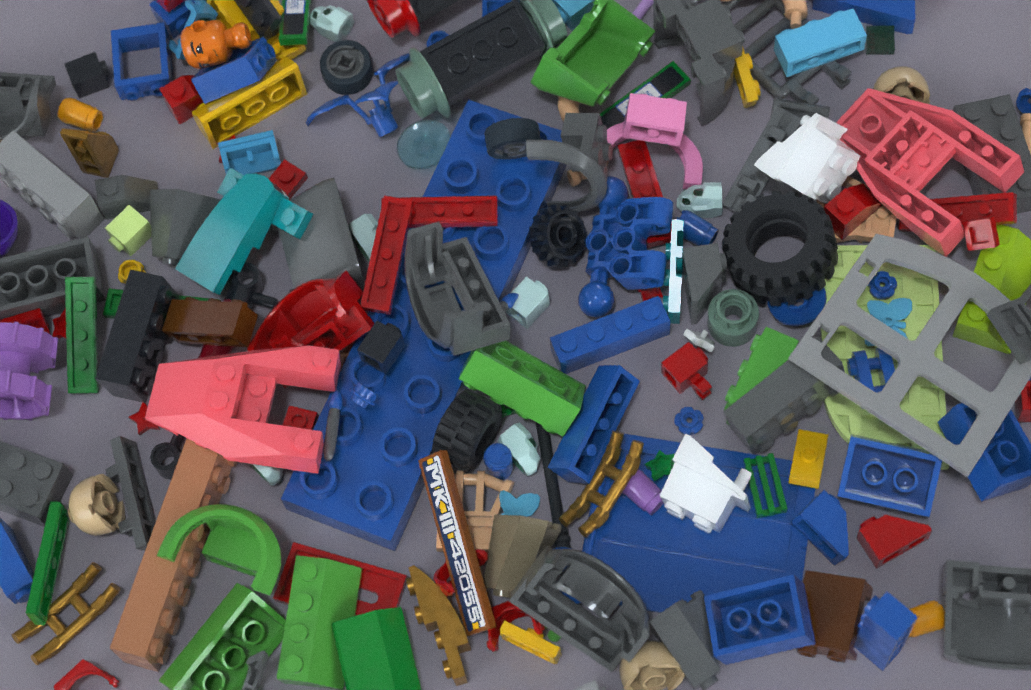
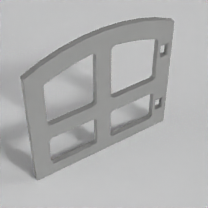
[788,234,1031,477]

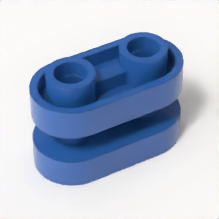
[847,348,895,409]

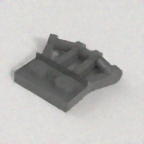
[986,284,1031,364]

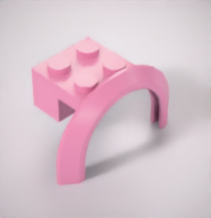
[607,93,703,189]

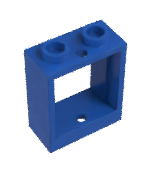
[111,22,174,100]
[191,36,277,104]

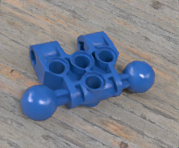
[578,176,674,318]

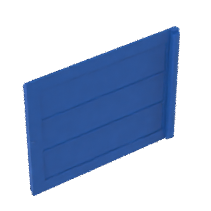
[582,434,815,613]

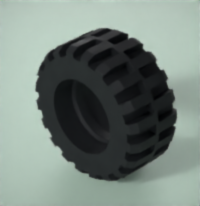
[722,191,838,306]

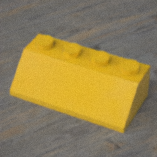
[191,57,307,149]

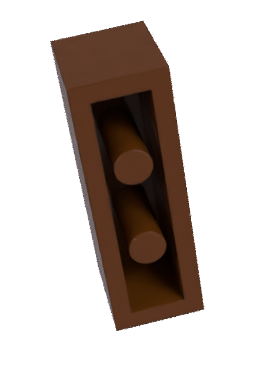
[162,297,258,347]

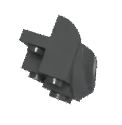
[0,72,56,142]

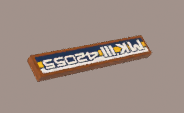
[418,450,496,636]

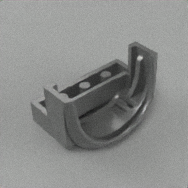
[405,222,511,356]
[509,545,650,672]

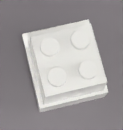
[754,113,861,204]
[660,434,752,534]

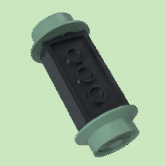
[395,0,568,119]

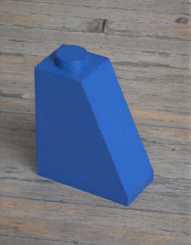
[0,517,34,604]

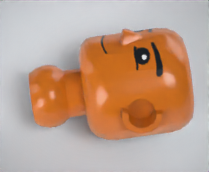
[180,20,252,69]

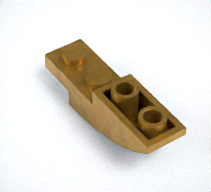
[406,565,471,686]

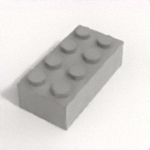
[0,131,105,239]

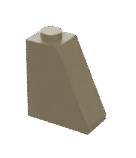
[484,515,562,598]

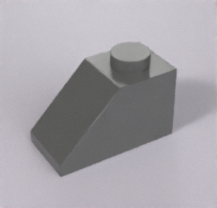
[95,175,158,220]

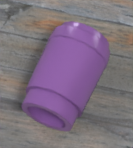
[622,469,664,515]

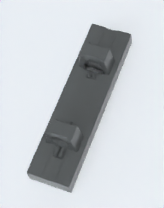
[722,106,802,213]
[105,436,156,551]

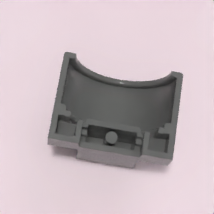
[653,0,745,126]
[943,560,1031,671]

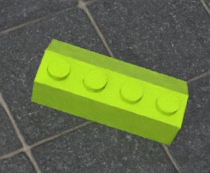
[952,225,1031,355]

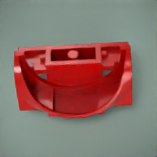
[247,270,374,388]

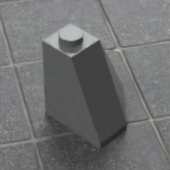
[150,189,221,266]
[649,589,720,690]

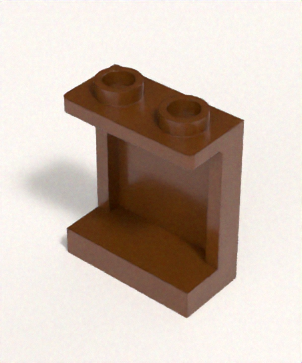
[796,570,873,663]

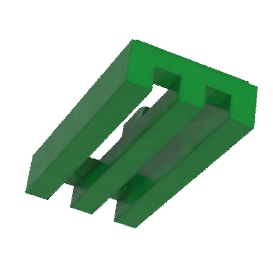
[743,453,787,518]

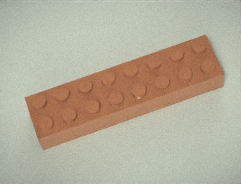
[110,438,238,672]

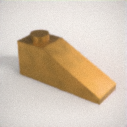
[60,128,119,178]

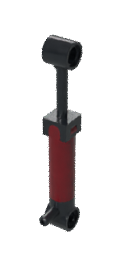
[150,262,278,480]

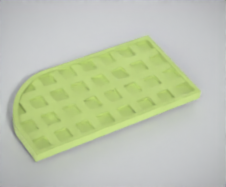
[820,245,949,470]

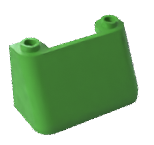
[530,0,655,107]

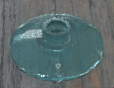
[397,119,451,170]

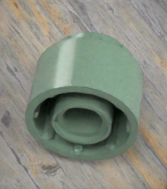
[707,289,759,347]

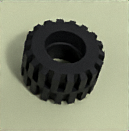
[432,389,502,472]

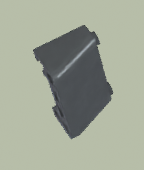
[271,177,365,298]

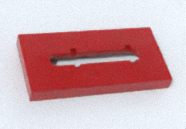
[273,542,408,616]

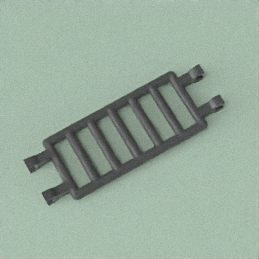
[686,0,852,104]

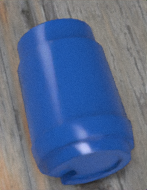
[676,210,719,246]
[483,443,513,480]

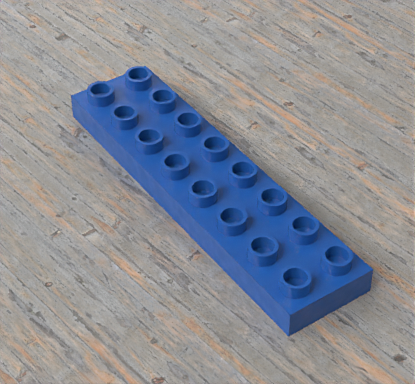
[281,99,567,551]

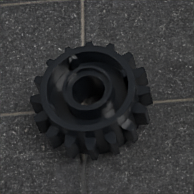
[529,204,587,268]

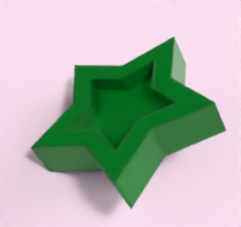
[644,450,675,481]

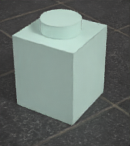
[505,276,550,329]

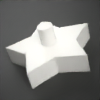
[683,329,715,353]

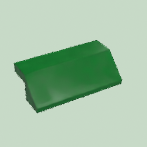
[331,607,421,690]

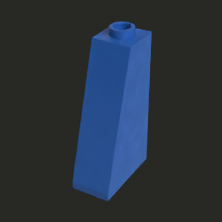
[812,0,916,34]

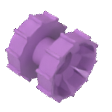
[0,322,59,421]

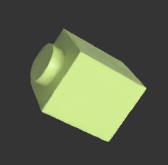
[105,205,151,256]

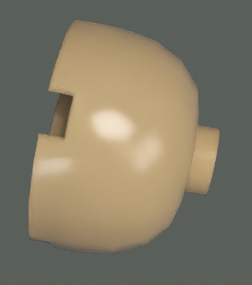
[873,67,930,104]
[68,474,125,536]
[619,640,685,690]

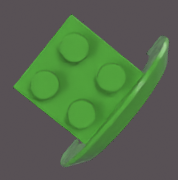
[157,504,281,596]

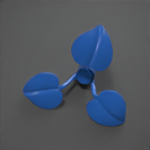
[306,53,410,137]

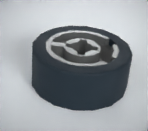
[320,40,374,95]
[484,118,541,160]

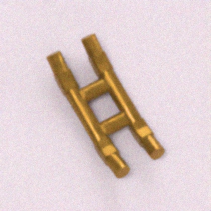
[559,431,644,537]
[12,562,121,665]

